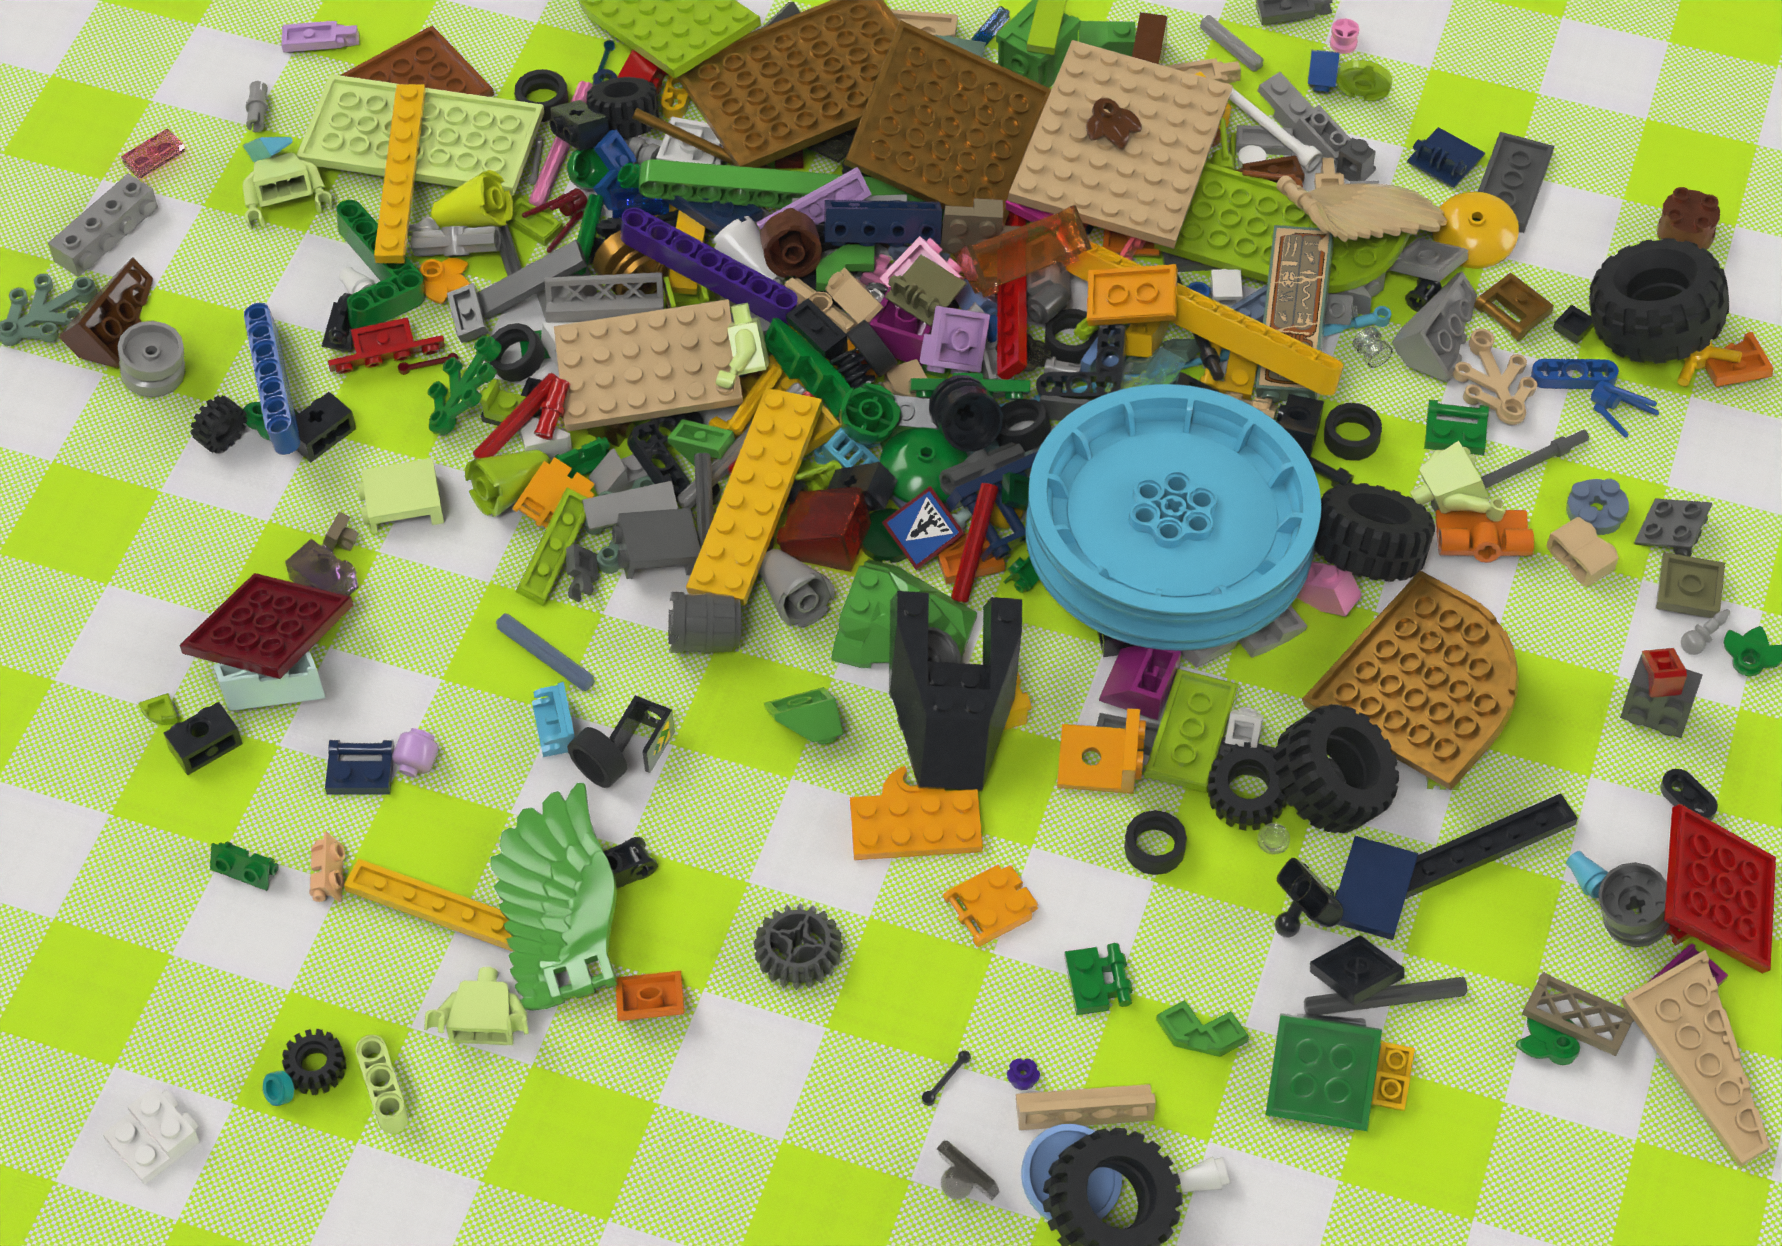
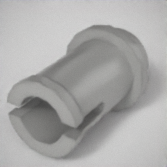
[1044,356,1081,383]

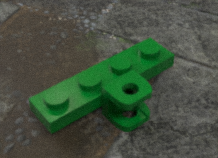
[909,373,1030,400]

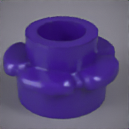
[1007,1058,1040,1090]

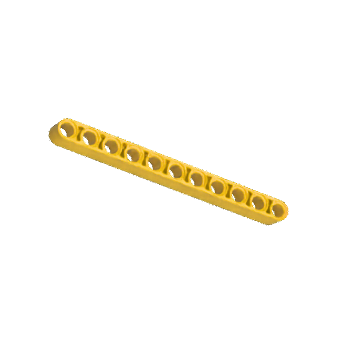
[1066,239,1344,396]

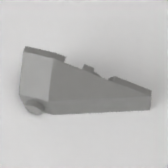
[1392,271,1477,381]

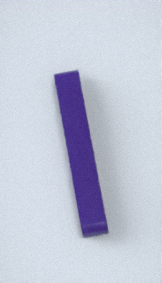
[620,208,798,326]

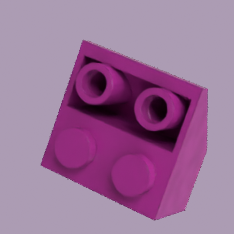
[1099,645,1181,720]

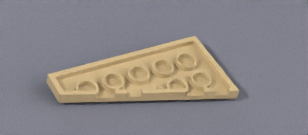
[1621,950,1770,1168]

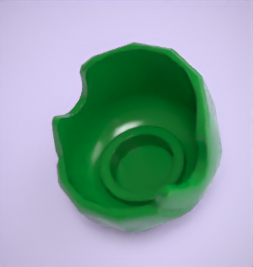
[567,148,609,190]

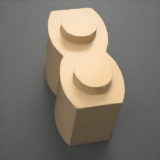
[1546,517,1619,587]

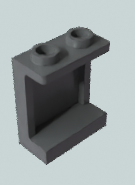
[612,508,701,579]

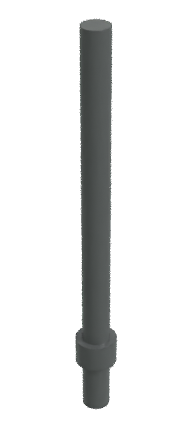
[1431,429,1589,511]

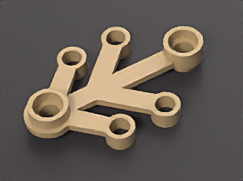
[1453,329,1537,425]

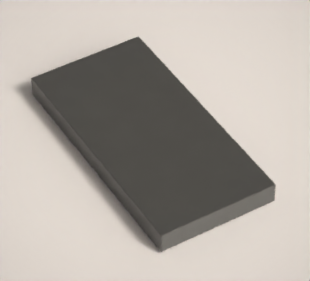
[1473,132,1555,233]

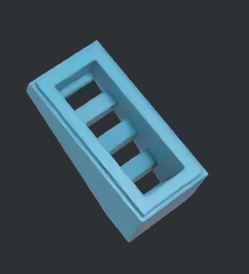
[823,427,880,468]

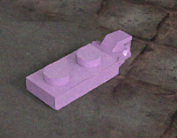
[281,21,359,52]

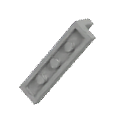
[545,273,664,323]

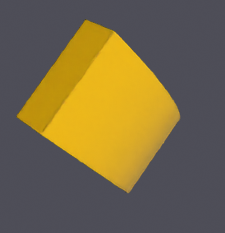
[1371,1041,1415,1111]

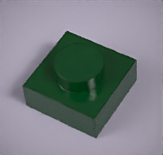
[1002,472,1030,511]

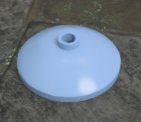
[1021,1124,1122,1221]

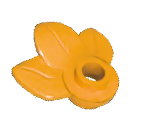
[419,258,470,304]

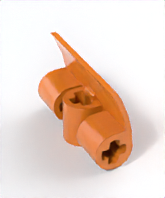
[1436,509,1534,563]

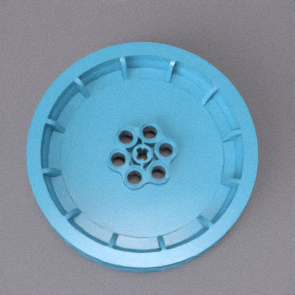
[1025,384,1321,651]

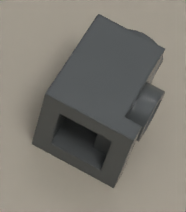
[1336,138,1376,182]

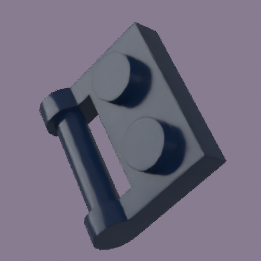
[325,740,394,795]

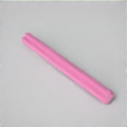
[529,81,593,207]

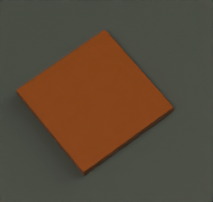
[340,25,494,97]

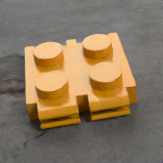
[512,457,595,528]
[942,865,1038,947]

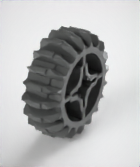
[754,903,843,990]

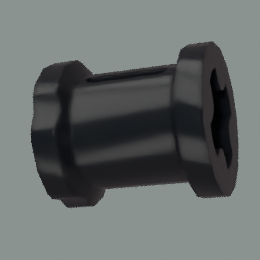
[1405,277,1442,312]

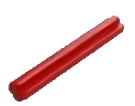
[473,373,559,459]
[951,483,998,603]

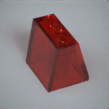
[777,487,871,572]

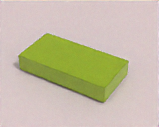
[507,197,563,247]

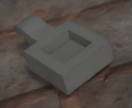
[566,543,598,602]

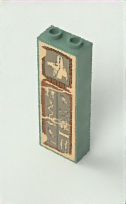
[1256,225,1334,403]

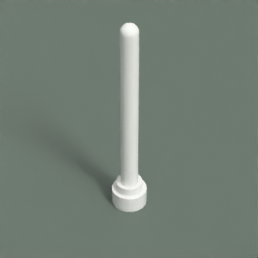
[1229,88,1323,171]

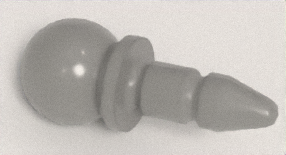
[1681,609,1730,655]

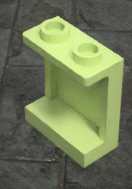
[357,458,444,534]

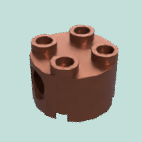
[1657,187,1720,249]

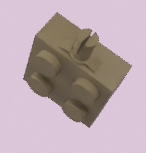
[940,198,1021,255]

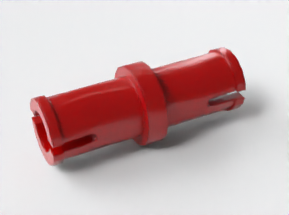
[534,378,571,440]

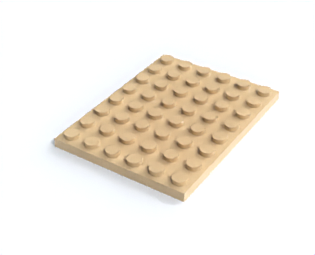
[1008,40,1233,249]

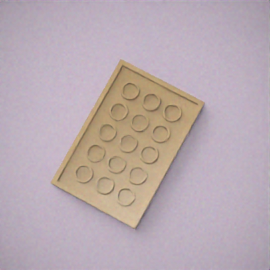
[554,299,743,432]

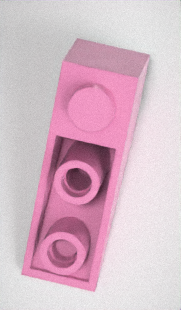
[1296,561,1362,616]

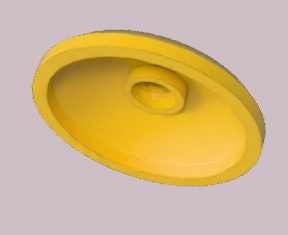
[1432,192,1519,269]

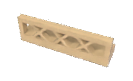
[1016,1084,1156,1130]

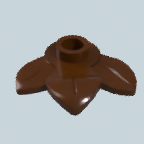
[1086,98,1142,149]

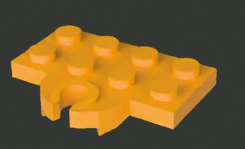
[850,766,983,860]

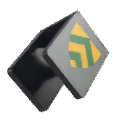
[610,695,675,773]

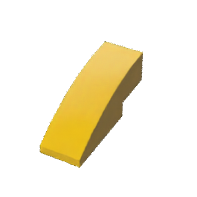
[1125,321,1170,358]

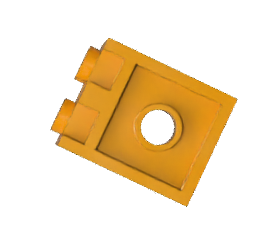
[1057,708,1146,794]

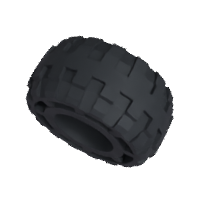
[1589,238,1729,364]

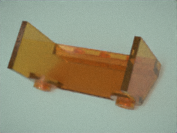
[954,205,1092,298]

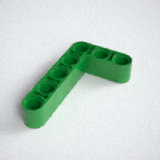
[336,200,424,329]

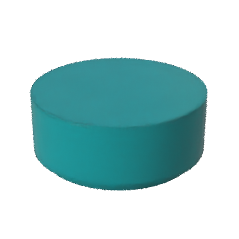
[263,1071,294,1106]

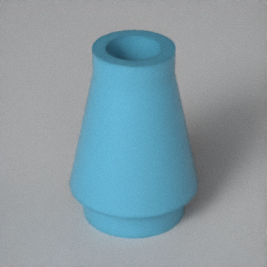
[1566,851,1609,898]

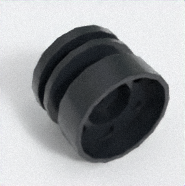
[929,375,1003,452]

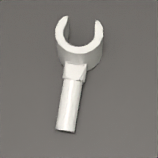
[408,217,440,231]

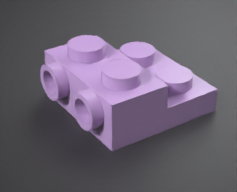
[919,306,990,374]

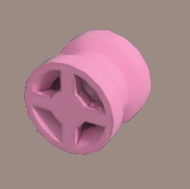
[1330,18,1359,54]

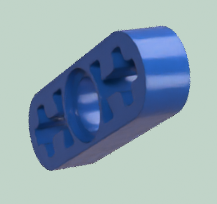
[1530,359,1619,389]

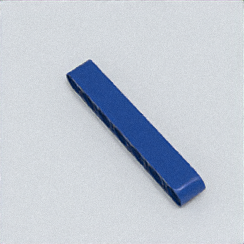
[244,302,300,455]

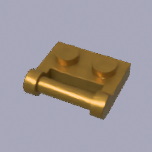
[1474,272,1554,341]

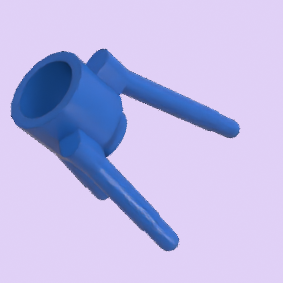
[1590,380,1659,438]

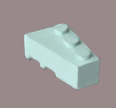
[213,651,326,711]

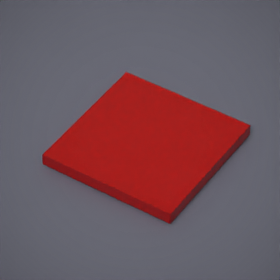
[1664,804,1776,974]

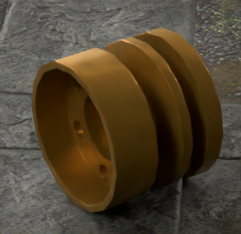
[593,230,670,295]

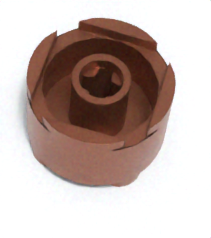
[760,208,822,278]

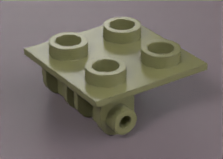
[885,254,967,327]

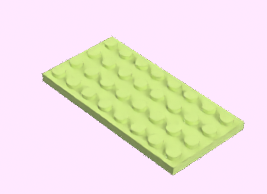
[296,74,544,195]

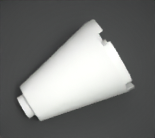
[713,216,784,285]

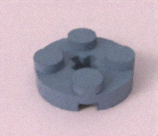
[1566,479,1629,535]

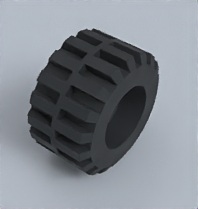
[586,77,659,138]
[1208,742,1287,831]

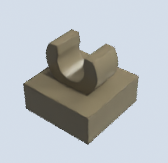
[321,511,359,554]

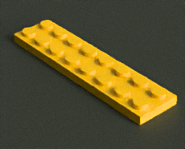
[686,388,823,606]

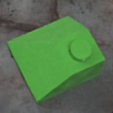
[1079,21,1136,57]
[764,687,843,744]

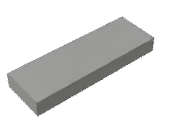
[582,481,678,531]

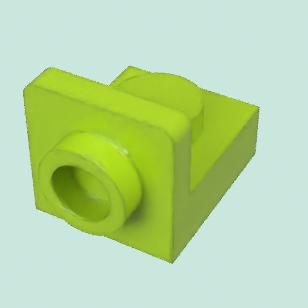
[480,378,526,422]

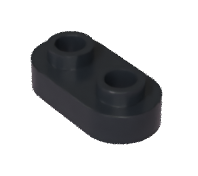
[1660,769,1718,821]

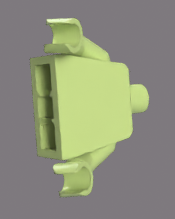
[243,153,332,229]
[715,303,770,389]
[1410,441,1506,522]
[424,967,529,1045]

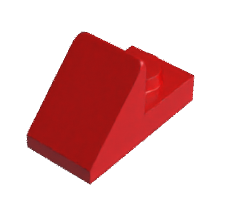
[1642,648,1687,698]

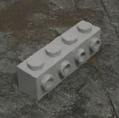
[48,173,158,277]

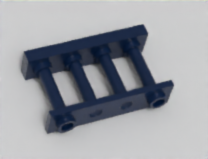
[946,451,1038,562]

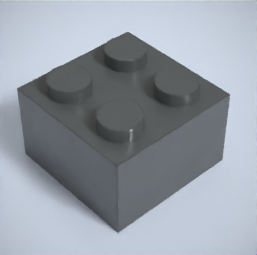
[1620,654,1703,738]

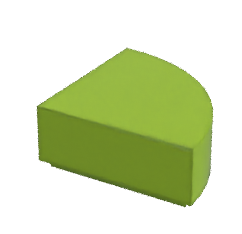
[138,693,179,725]

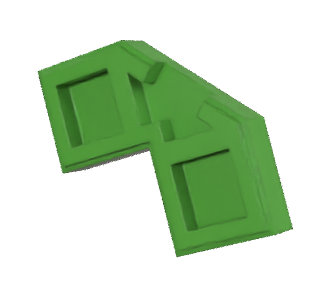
[816,244,874,291]
[1156,1000,1249,1057]

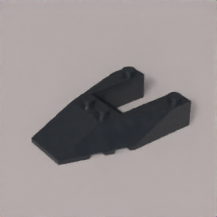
[889,591,1022,792]

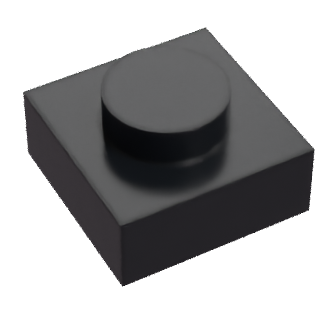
[1553,304,1594,344]

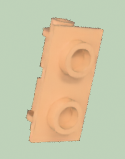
[309,831,345,902]

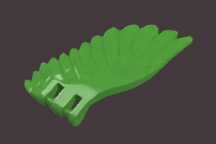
[491,783,618,1011]

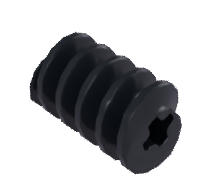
[830,348,876,390]

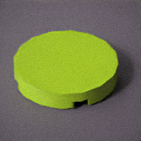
[1336,60,1392,101]

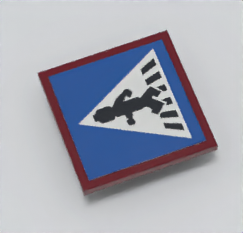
[882,486,965,571]

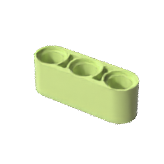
[356,1035,408,1134]

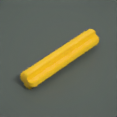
[727,364,782,436]

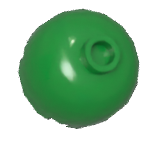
[839,383,900,445]

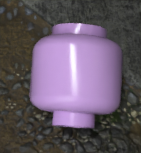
[392,728,439,778]

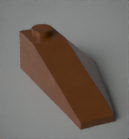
[58,257,153,368]

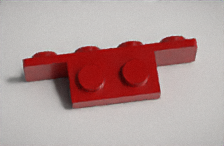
[328,317,445,374]

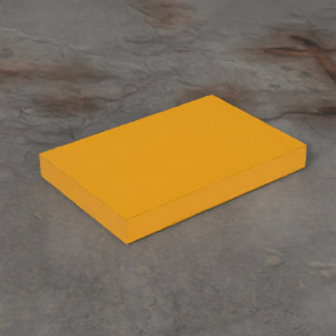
[1087,264,1178,326]

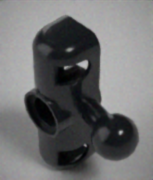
[1274,858,1344,938]

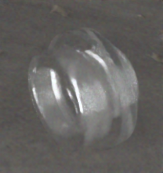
[1257,823,1290,854]

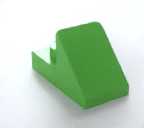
[667,419,735,466]

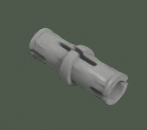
[246,81,268,132]

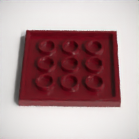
[179,573,354,679]

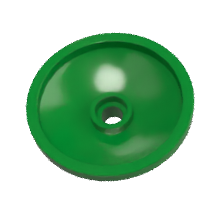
[880,427,968,504]

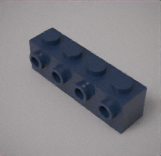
[823,200,942,247]

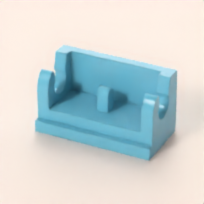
[532,682,575,757]

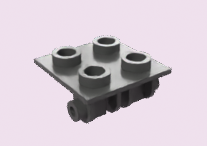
[1634,498,1712,557]

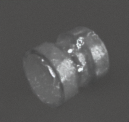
[1352,327,1393,368]

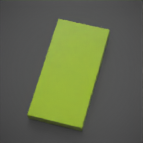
[1144,669,1239,793]

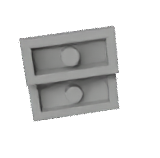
[1239,605,1307,658]

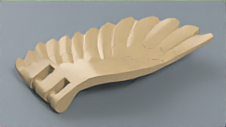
[1276,176,1447,242]

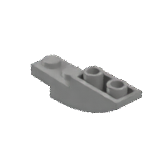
[1257,72,1351,161]

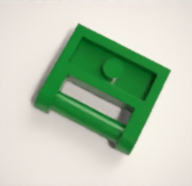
[1424,399,1489,456]

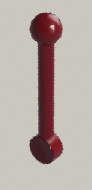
[398,353,459,375]

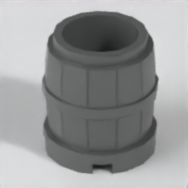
[668,592,741,654]

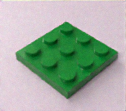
[1265,1013,1382,1131]

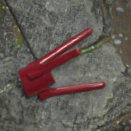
[522,188,588,253]

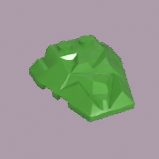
[831,559,977,668]

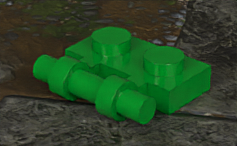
[1064,943,1133,1016]

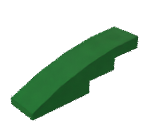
[764,318,851,417]

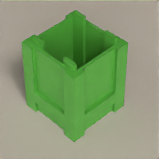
[996,0,1081,88]

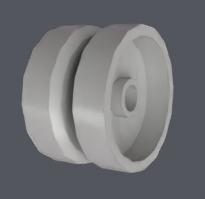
[118,321,185,397]

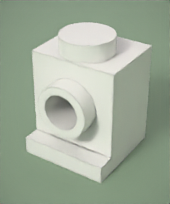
[1225,707,1264,748]

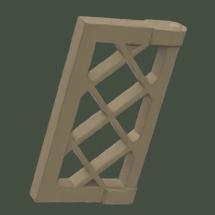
[1522,972,1634,1056]

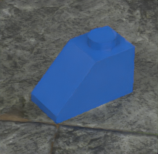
[1308,49,1340,92]

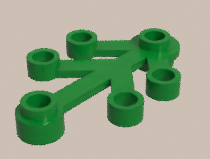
[428,335,502,436]

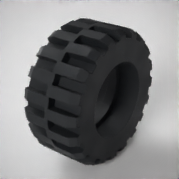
[1314,483,1435,582]
[1274,704,1399,833]
[1043,1128,1183,1246]

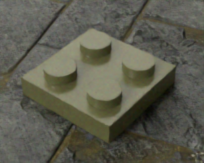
[1655,552,1725,618]

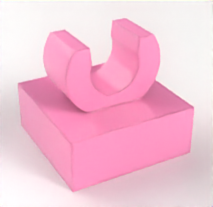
[859,254,893,288]

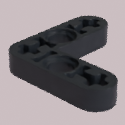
[1036,324,1126,401]
[627,412,703,502]

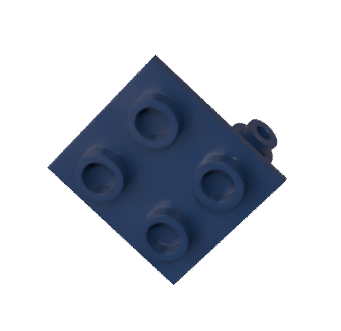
[1407,127,1485,188]

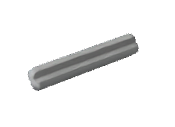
[1200,15,1264,71]

